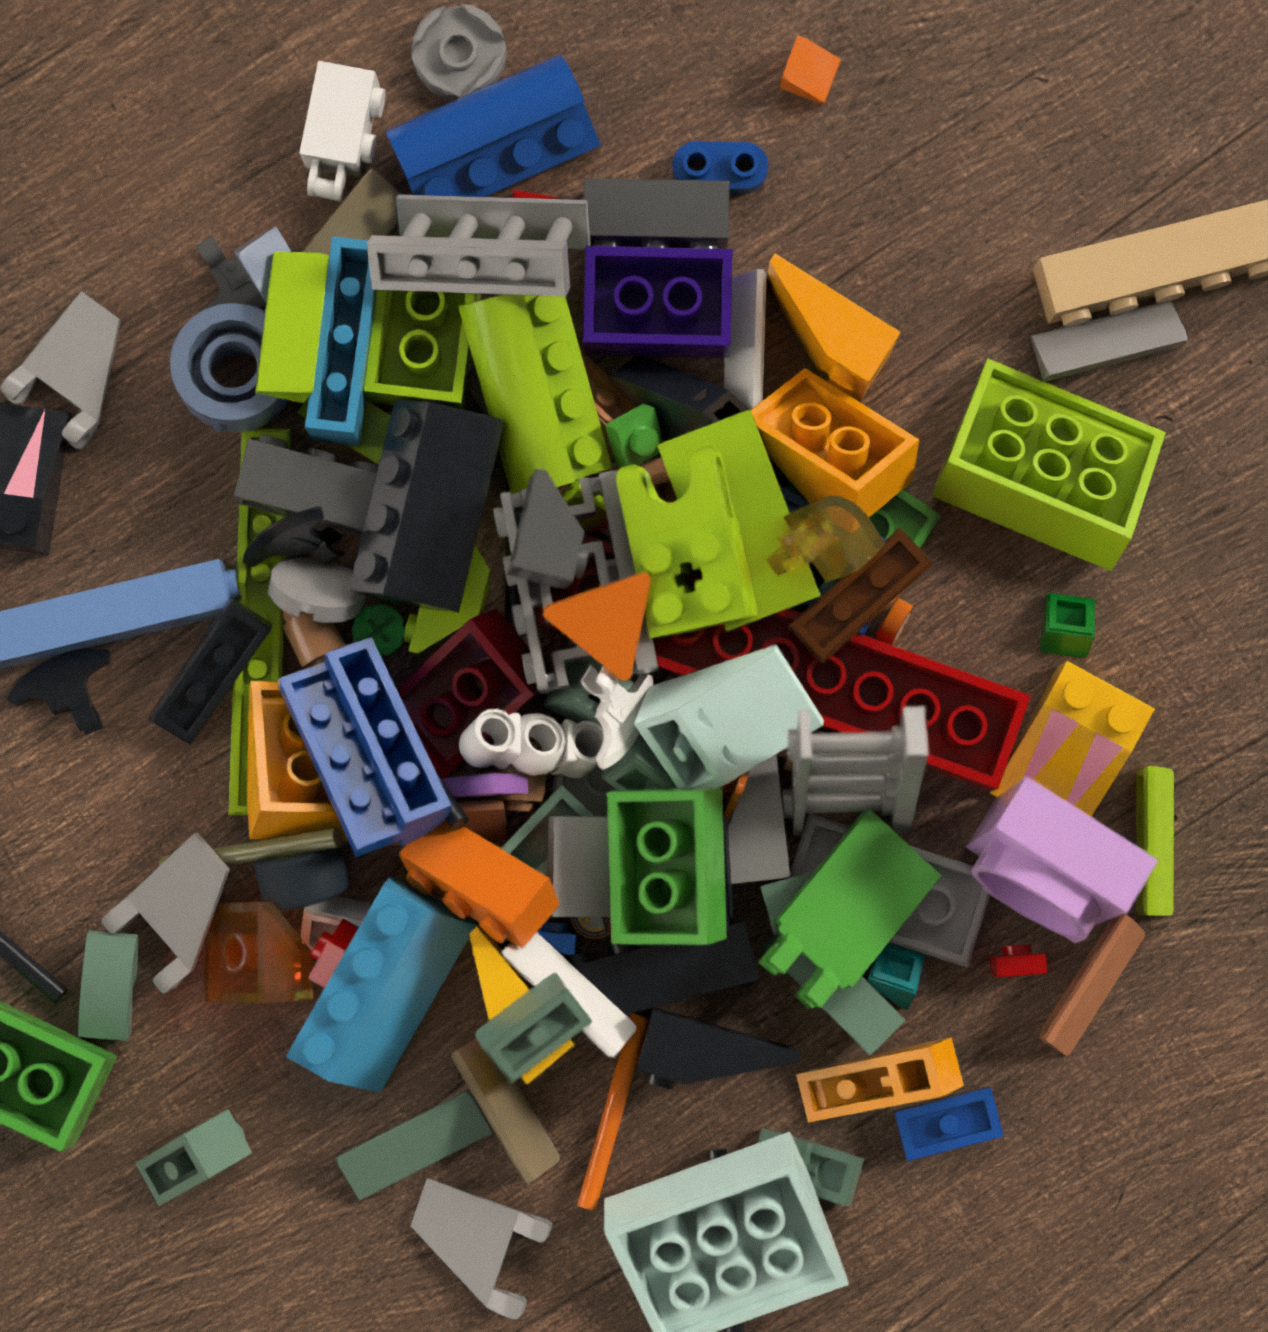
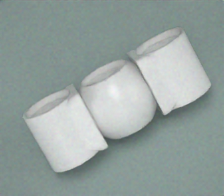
[459,709,604,778]

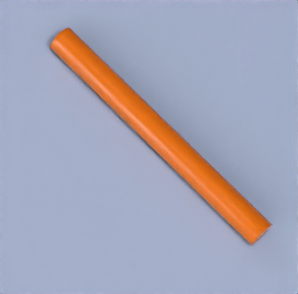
[577,1013,650,1211]

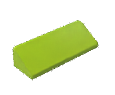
[255,252,329,403]
[1135,766,1174,916]

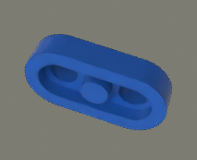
[672,141,768,194]

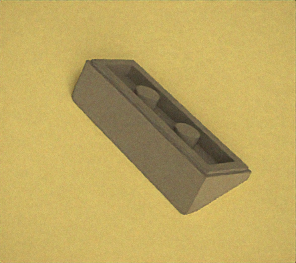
[303,168,402,263]
[451,1038,560,1184]

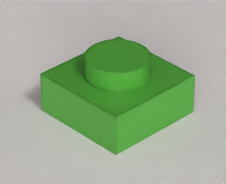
[605,403,663,468]

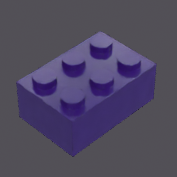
[583,246,733,358]

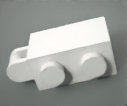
[299,61,385,202]

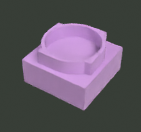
[966,776,1158,943]

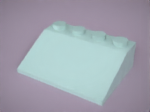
[604,1132,849,1332]

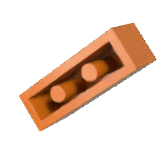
[399,820,560,949]

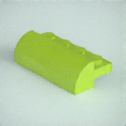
[458,294,612,494]

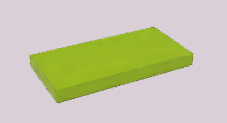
[657,409,821,632]

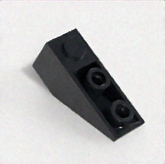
[608,356,749,439]

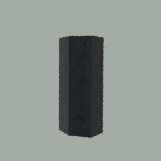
[349,400,504,613]

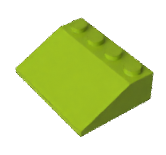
[931,358,1166,571]

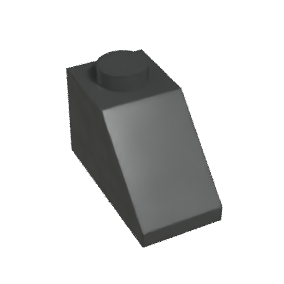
[507,468,589,590]

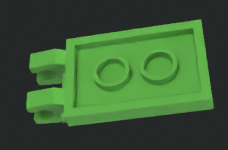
[758,809,942,1009]

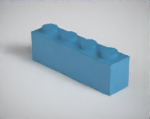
[305,236,377,446]

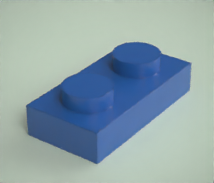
[893,1086,1004,1161]

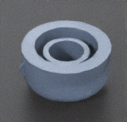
[170,303,290,433]

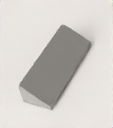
[1031,301,1188,382]

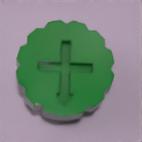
[352,604,405,658]

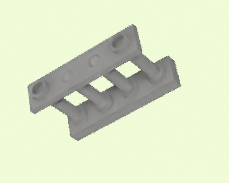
[367,195,590,296]
[781,707,928,836]

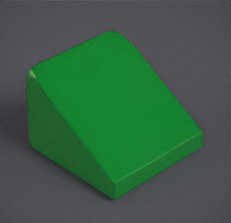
[1040,593,1095,658]

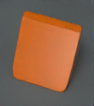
[780,35,841,105]

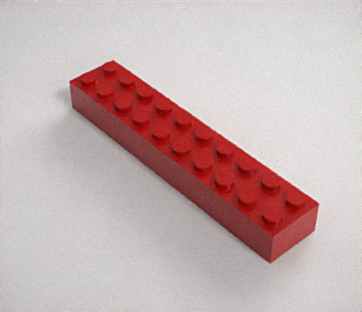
[534,534,1031,792]

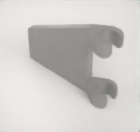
[0,291,121,450]
[101,832,230,994]
[411,1178,553,1320]

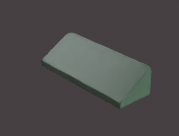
[335,1089,493,1201]

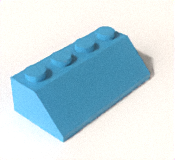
[286,874,477,1093]

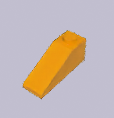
[796,1037,964,1123]

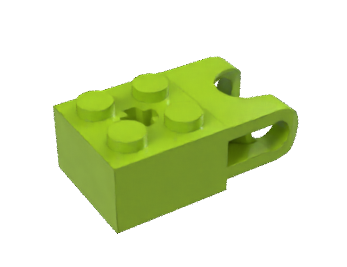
[616,446,759,639]

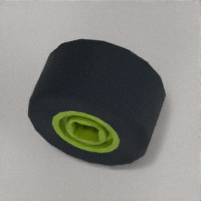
[253,847,350,911]

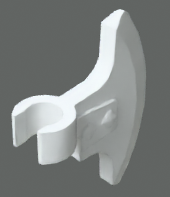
[581,665,653,770]

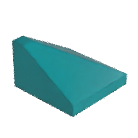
[867,942,925,1010]

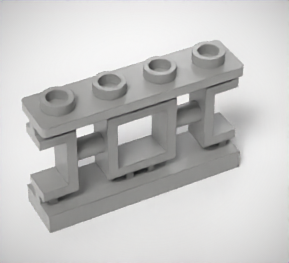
[493,470,658,694]

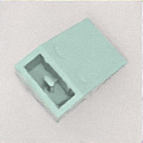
[634,645,824,788]

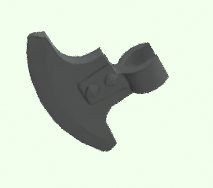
[196,236,266,313]

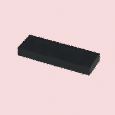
[149,597,272,745]

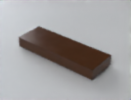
[788,528,934,665]

